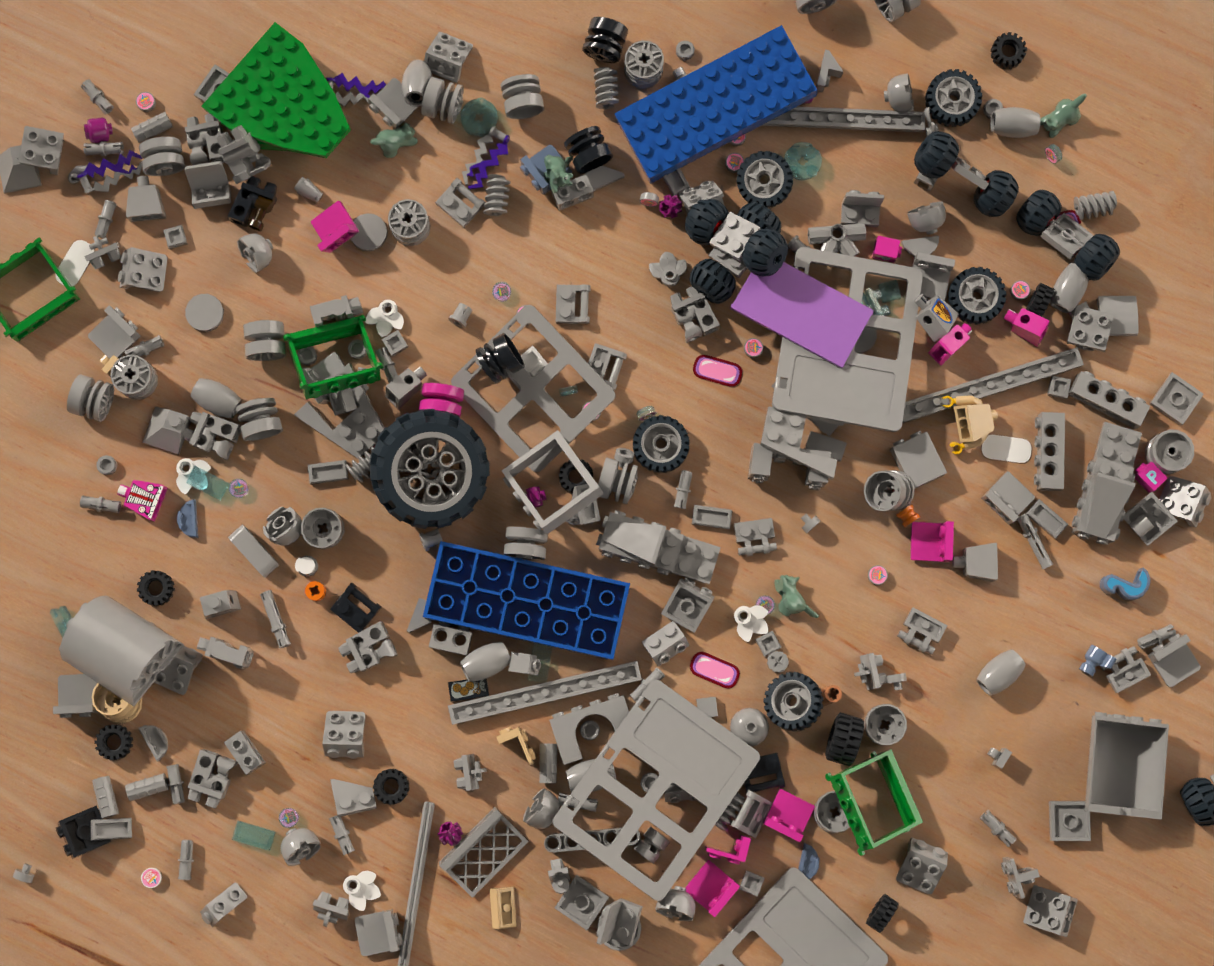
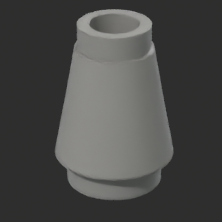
[294,177,323,203]

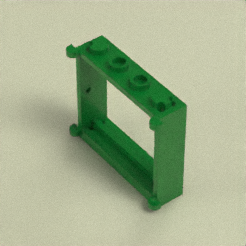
[0,238,80,342]
[283,315,384,399]
[825,749,923,856]

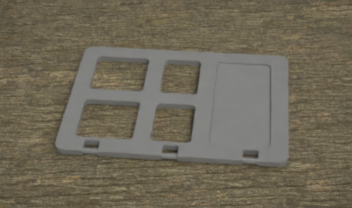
[772,247,923,432]
[553,680,760,901]
[698,867,888,966]

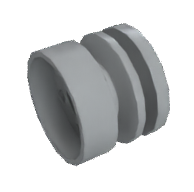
[624,40,664,89]
[500,74,545,119]
[421,77,464,124]
[388,199,431,246]
[111,355,158,400]
[67,374,114,422]
[235,398,283,441]
[598,457,638,504]
[864,470,915,511]
[301,508,345,549]
[864,704,907,745]
[813,791,850,833]

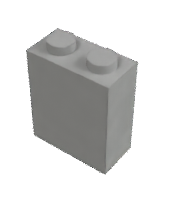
[890,431,947,488]

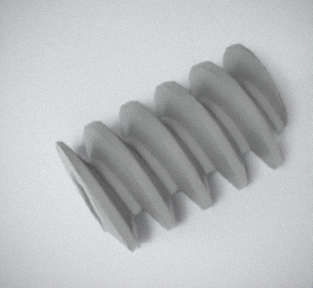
[594,67,619,110]
[483,174,511,216]
[1074,191,1117,220]
[345,447,374,483]
[715,792,745,831]

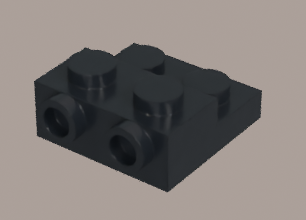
[56,805,111,859]

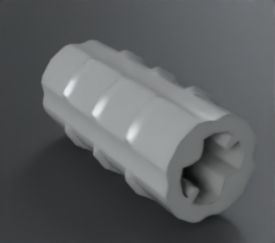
[131,112,173,143]
[539,743,558,783]
[125,773,169,801]
[92,776,119,819]

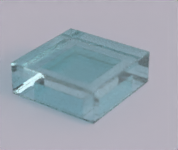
[878,280,902,304]

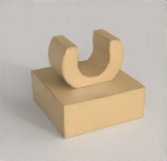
[99,355,118,377]

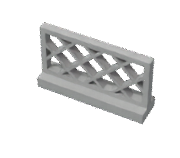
[439,807,528,898]

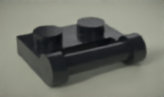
[330,583,382,633]
[744,753,785,794]

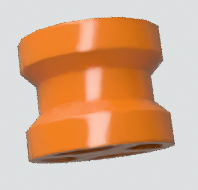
[896,504,920,527]
[305,581,326,601]

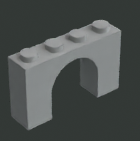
[549,693,629,765]

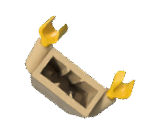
[941,395,998,454]

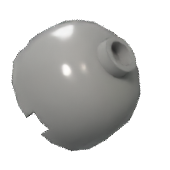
[884,73,914,112]
[907,201,946,235]
[237,234,273,273]
[263,507,302,546]
[730,708,769,747]
[523,788,560,829]
[280,828,321,866]
[655,886,696,922]

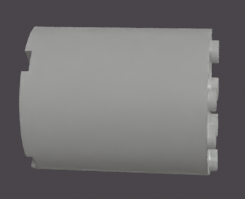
[59,596,184,706]
[1084,712,1169,820]

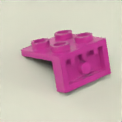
[311,201,360,253]
[910,521,954,562]
[763,789,815,842]
[705,835,751,865]
[685,860,740,917]

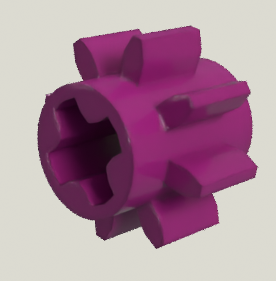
[659,195,682,219]
[526,486,547,508]
[438,821,463,846]

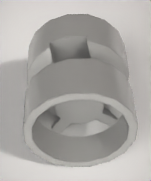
[634,826,670,864]

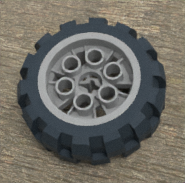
[369,409,490,529]

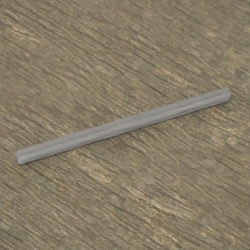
[398,801,435,966]

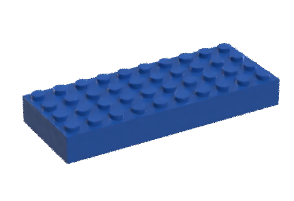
[614,25,817,184]
[423,541,630,660]

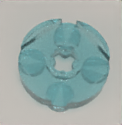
[460,98,498,137]
[784,142,822,180]

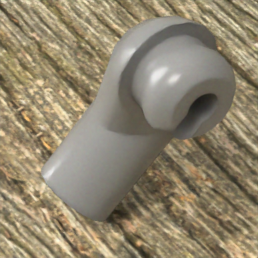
[68,165,95,184]

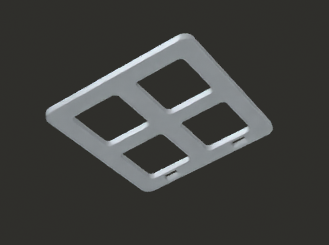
[451,305,616,472]

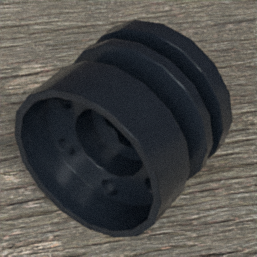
[582,17,628,63]
[564,126,613,174]
[476,333,525,384]

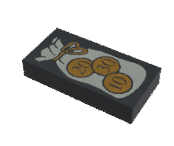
[448,678,489,702]

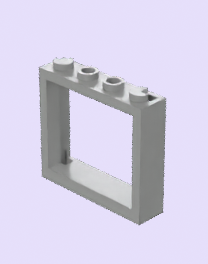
[502,430,604,534]

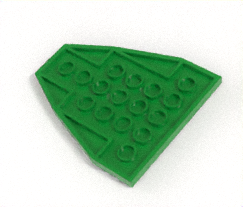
[201,22,351,158]

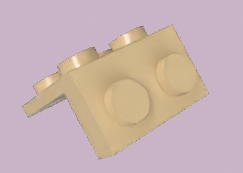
[497,727,536,765]

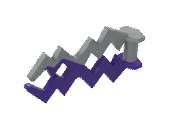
[326,73,386,107]
[462,127,510,189]
[77,150,143,193]

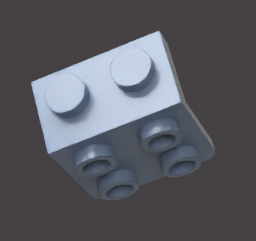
[520,145,572,195]

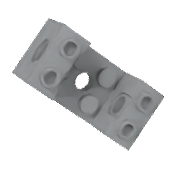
[748,443,831,490]

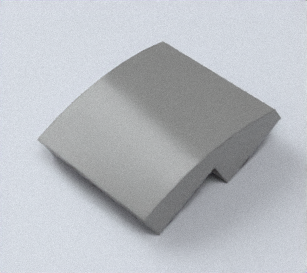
[1097,296,1139,336]

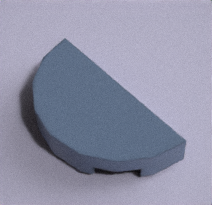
[177,499,199,538]
[798,843,819,879]

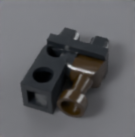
[228,176,277,232]

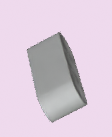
[228,524,279,578]

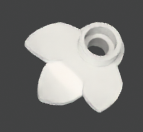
[365,300,404,337]
[176,458,211,494]
[734,605,768,642]
[343,871,381,911]

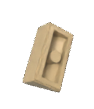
[490,887,517,929]

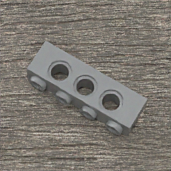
[1068,371,1150,429]
[1034,412,1065,491]

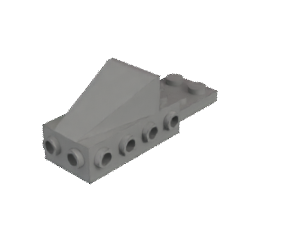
[1072,422,1142,545]
[596,510,721,585]

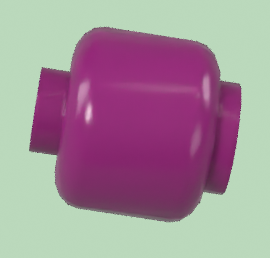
[84,117,113,143]

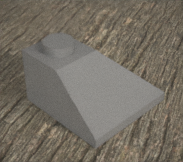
[0,145,42,193]
[142,407,191,455]

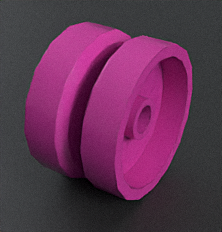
[419,383,464,417]

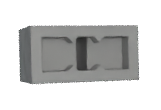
[551,174,594,211]
[429,622,473,656]
[224,731,266,775]

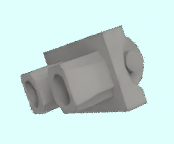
[84,235,121,269]
[854,653,888,690]
[454,754,487,791]
[548,858,571,894]
[313,891,349,927]

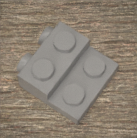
[661,577,715,633]

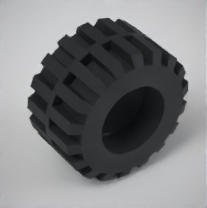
[826,712,864,766]

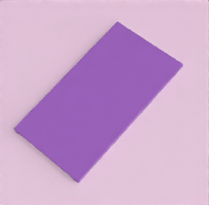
[730,262,874,369]

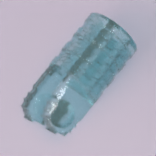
[50,606,72,638]

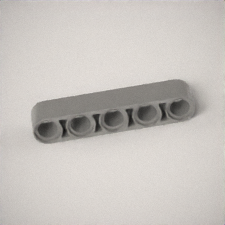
[544,827,640,852]

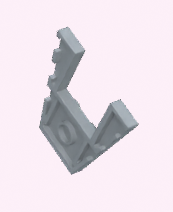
[294,363,385,458]
[760,407,844,480]

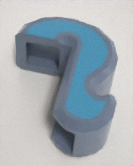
[1100,568,1150,600]

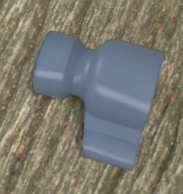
[1079,645,1117,677]

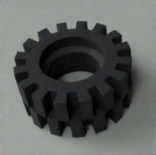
[990,32,1027,69]
[1026,283,1055,317]
[559,459,593,494]
[137,570,175,606]
[94,725,133,760]
[373,769,409,805]
[866,894,899,933]

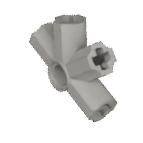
[807,223,866,257]

